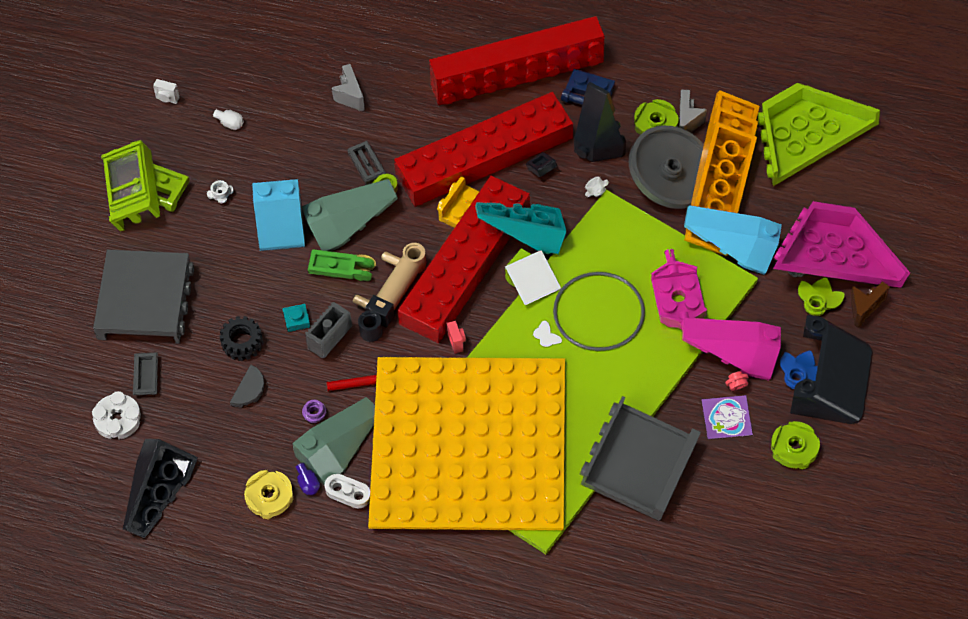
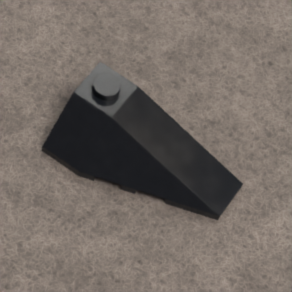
[574,82,626,162]
[123,439,198,538]

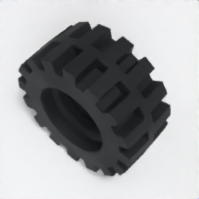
[220,316,263,361]

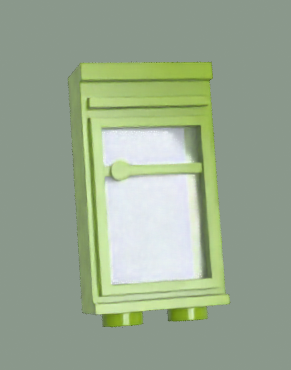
[101,140,160,231]

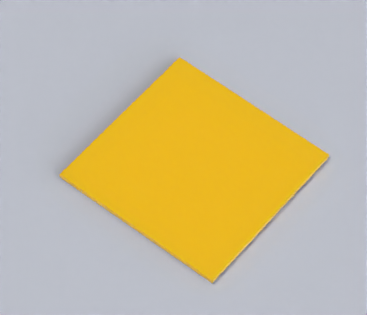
[368,357,565,531]

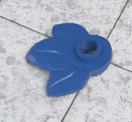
[780,351,818,389]

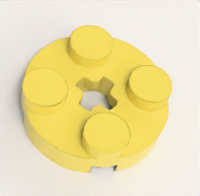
[244,470,293,519]

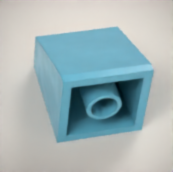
[252,179,305,251]

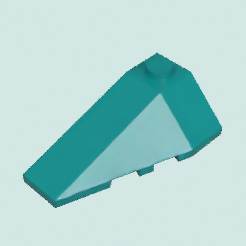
[475,202,566,254]

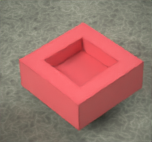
[447,321,466,354]

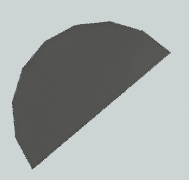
[230,365,265,408]

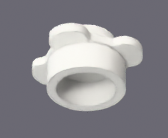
[585,176,609,197]
[207,180,234,204]

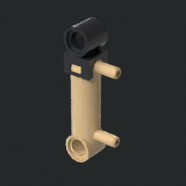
[353,243,426,342]

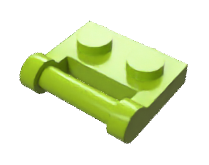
[131,164,190,212]

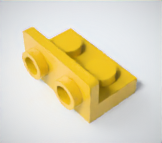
[437,176,479,228]

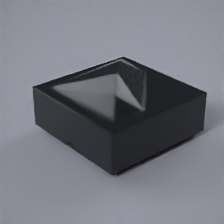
[526,152,557,177]

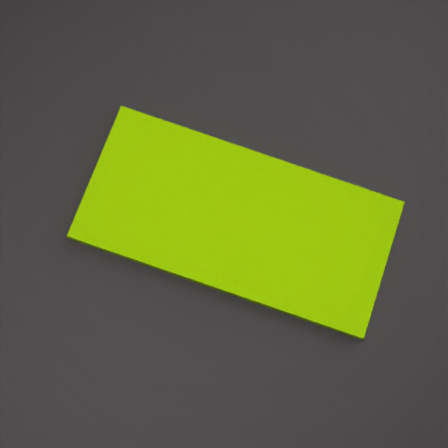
[467,190,758,555]

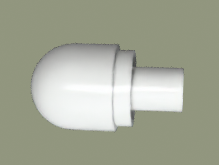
[213,109,244,130]

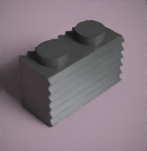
[305,302,353,358]

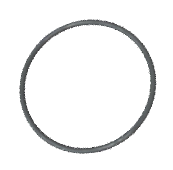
[553,272,645,351]

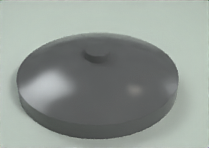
[629,125,704,209]

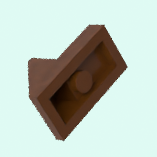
[850,281,890,328]

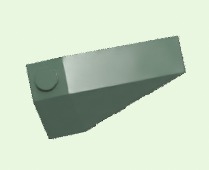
[301,179,398,252]
[292,397,375,486]

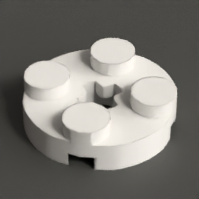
[92,392,141,439]

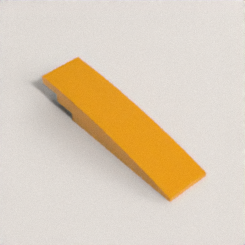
[684,90,760,256]

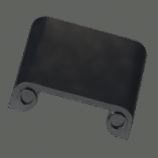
[790,315,872,424]

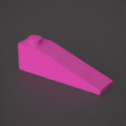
[682,318,781,381]

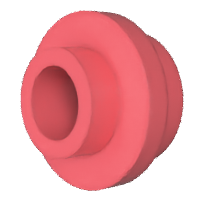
[725,371,749,391]

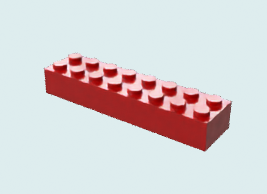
[429,16,605,106]
[394,92,573,207]
[398,176,530,344]

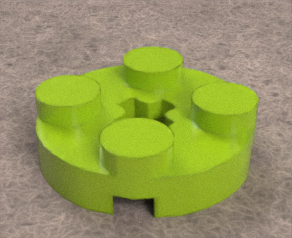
[634,99,679,135]
[771,421,820,469]

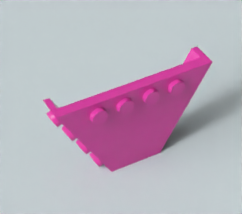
[773,201,910,288]

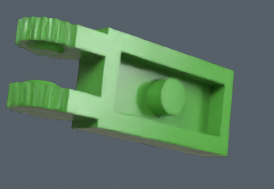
[308,250,375,281]

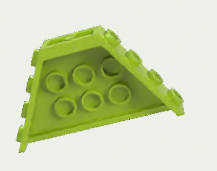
[758,83,880,186]

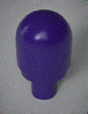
[296,463,320,495]

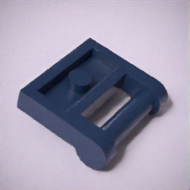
[561,69,615,105]

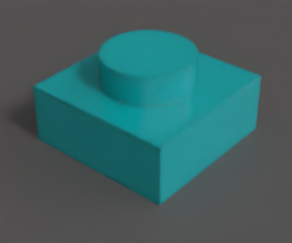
[283,304,310,332]

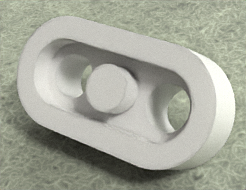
[325,474,370,508]

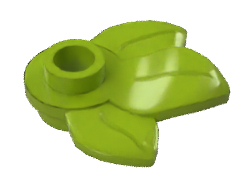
[798,277,844,316]

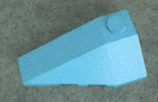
[684,205,782,275]

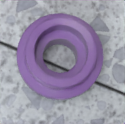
[302,400,326,423]

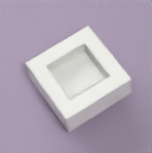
[153,79,179,104]

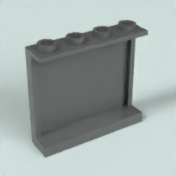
[93,250,194,344]
[580,396,701,521]

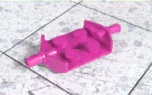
[651,249,707,331]

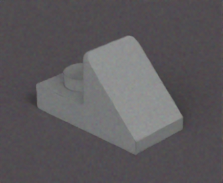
[332,64,365,111]
[679,90,707,133]

